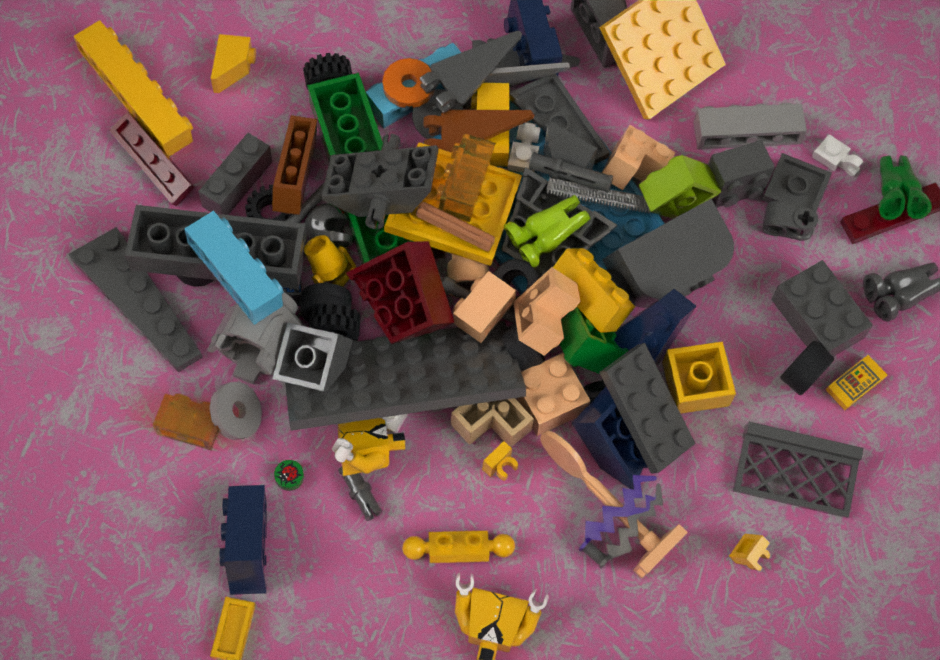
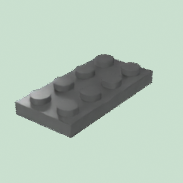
[599,343,696,474]

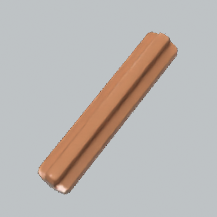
[416,202,495,251]

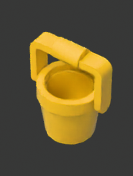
[304,235,356,287]

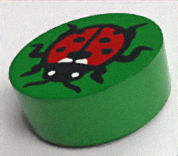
[274,460,304,491]

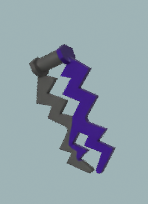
[578,475,663,569]

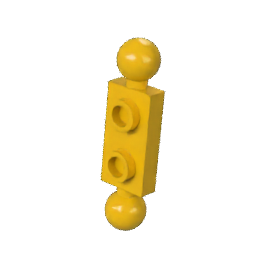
[402,531,515,563]

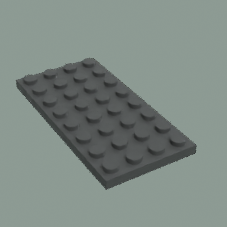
[285,321,526,431]

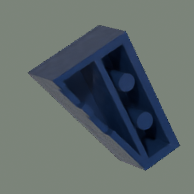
[504,0,563,76]
[614,289,697,366]
[219,485,267,595]

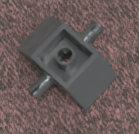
[321,133,439,229]

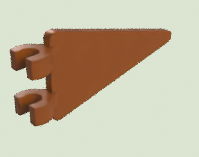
[424,110,535,154]

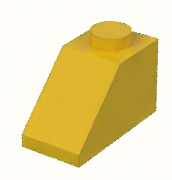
[211,34,256,93]

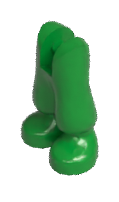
[878,155,932,220]

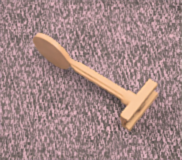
[540,430,688,579]

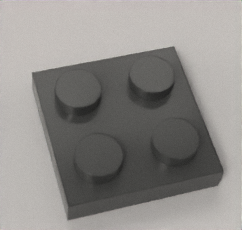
[762,153,832,218]

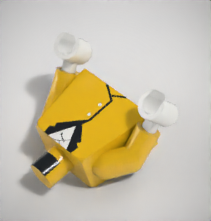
[332,418,405,476]
[455,573,549,660]

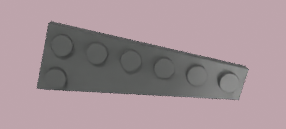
[68,227,203,372]

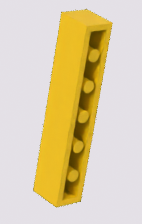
[74,20,193,157]

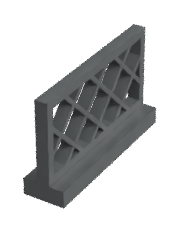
[733,421,864,518]

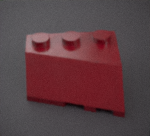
[346,241,454,344]

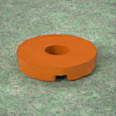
[382,58,435,108]

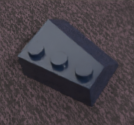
[572,387,648,490]

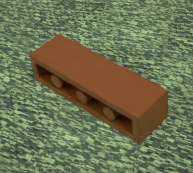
[272,115,317,215]

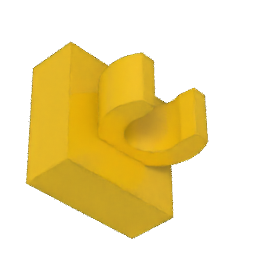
[482,441,518,481]
[729,533,770,571]

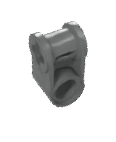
[762,201,818,241]

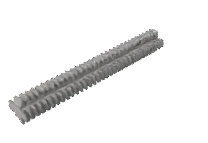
[546,178,650,213]

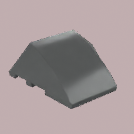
[502,167,618,276]

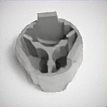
[207,293,302,384]

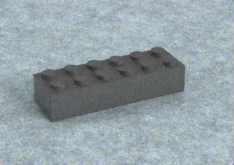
[125,205,307,289]

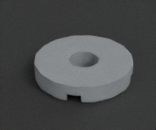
[210,382,262,440]

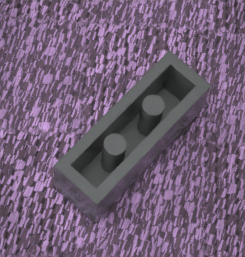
[198,133,272,215]

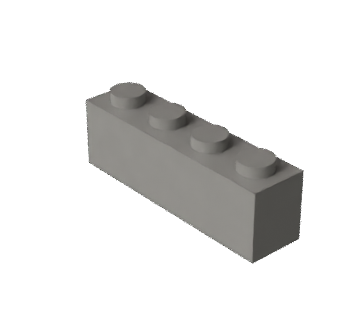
[693,102,807,150]

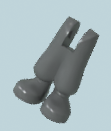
[863,262,940,322]

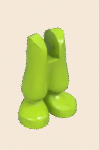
[504,195,591,267]

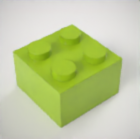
[639,155,721,219]

